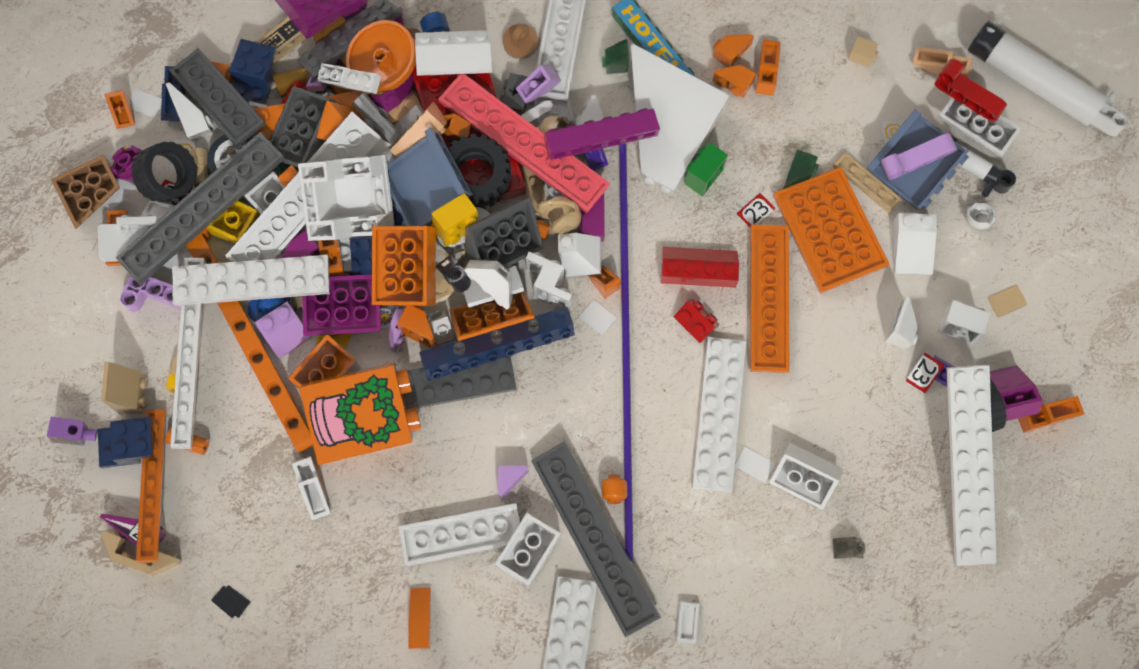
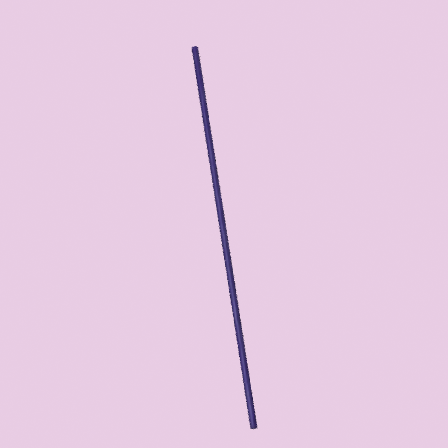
[619,143,634,566]

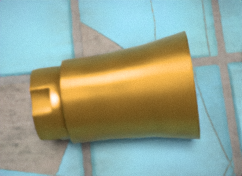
[271,67,311,98]

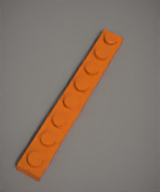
[136,409,166,563]

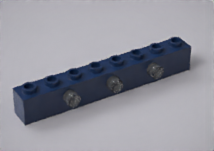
[419,307,575,381]

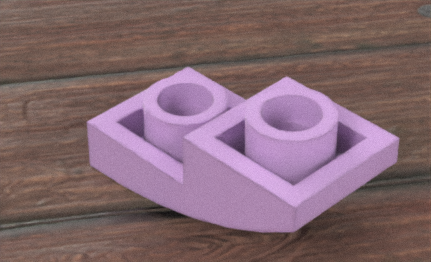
[389,308,405,352]

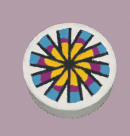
[381,308,393,329]

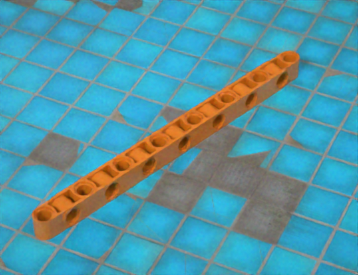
[186,233,313,453]

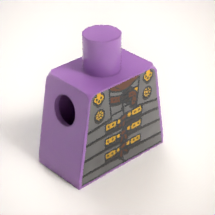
[47,416,98,446]

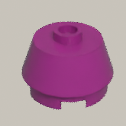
[110,145,142,183]

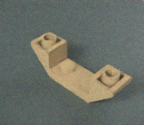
[101,529,182,576]

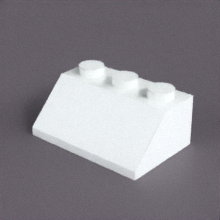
[463,264,524,307]
[769,442,843,510]
[495,513,561,588]

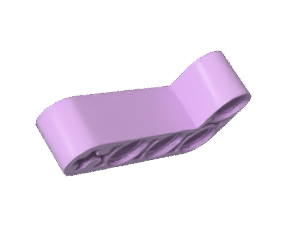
[881,133,957,181]
[120,276,181,312]

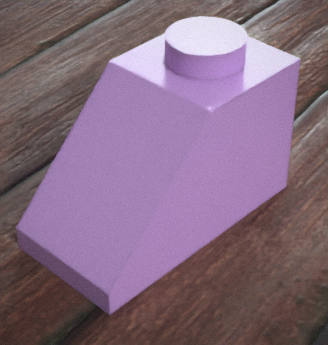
[516,65,562,103]

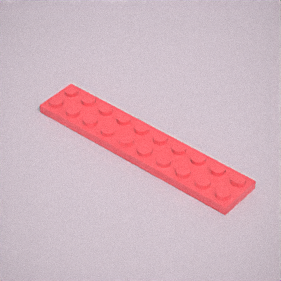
[438,74,611,213]

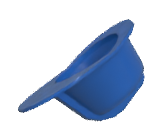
[248,297,291,322]

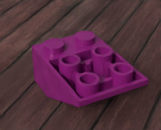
[990,365,1043,421]

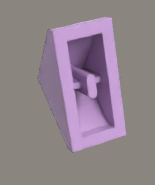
[498,465,529,499]

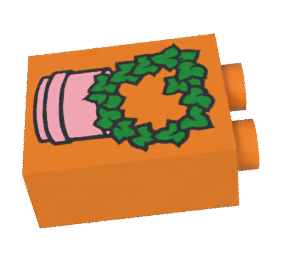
[299,362,421,465]

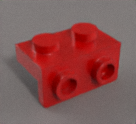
[673,299,719,343]

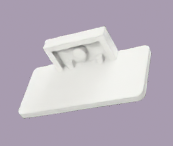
[97,214,178,262]

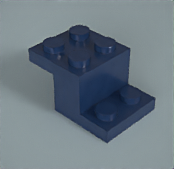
[229,39,277,105]
[349,215,397,276]
[98,417,154,468]

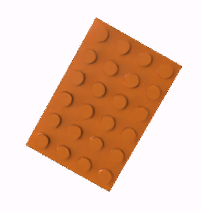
[773,167,890,294]

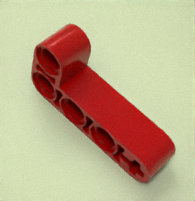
[935,59,1007,122]

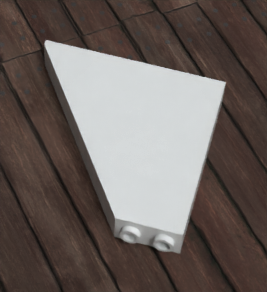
[631,44,729,195]

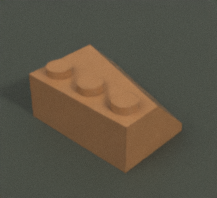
[51,155,120,229]

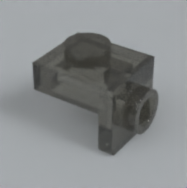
[833,537,865,559]

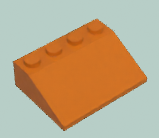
[372,226,436,306]
[449,291,534,341]

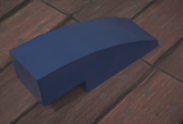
[161,66,186,122]

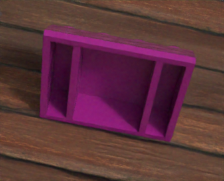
[275,0,367,39]

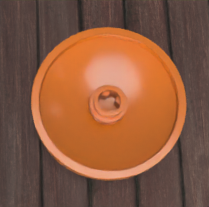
[346,20,416,92]

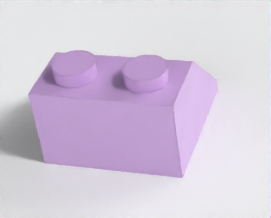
[254,302,311,359]

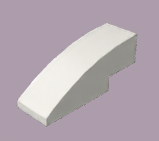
[292,455,331,520]

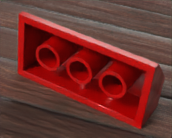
[661,247,739,288]

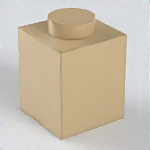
[848,36,879,67]

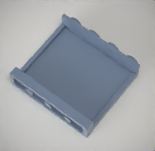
[867,109,969,211]
[387,127,473,226]

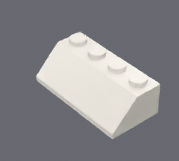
[415,30,492,75]
[938,98,1022,157]

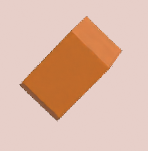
[104,90,135,129]
[588,265,621,299]

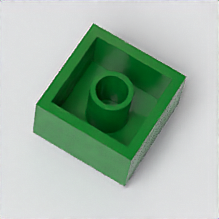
[685,143,728,197]

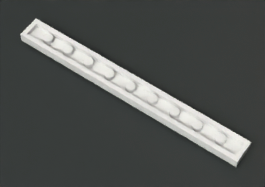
[170,258,206,449]

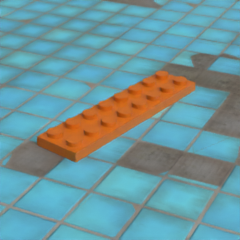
[750,224,790,373]

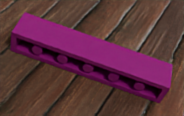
[544,108,660,161]

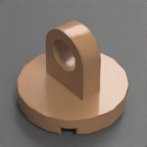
[502,24,538,59]

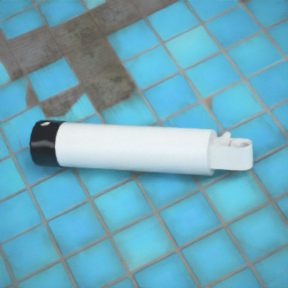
[967,18,1129,137]

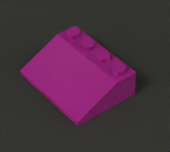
[302,275,382,336]

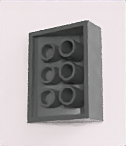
[270,86,342,169]
[465,196,544,268]

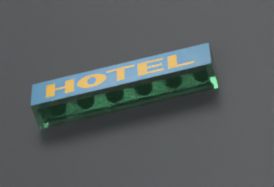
[611,0,694,76]

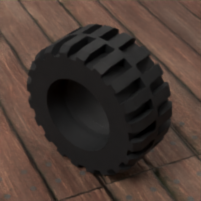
[448,134,511,209]

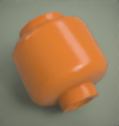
[602,474,627,504]

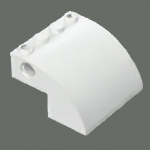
[298,155,395,241]

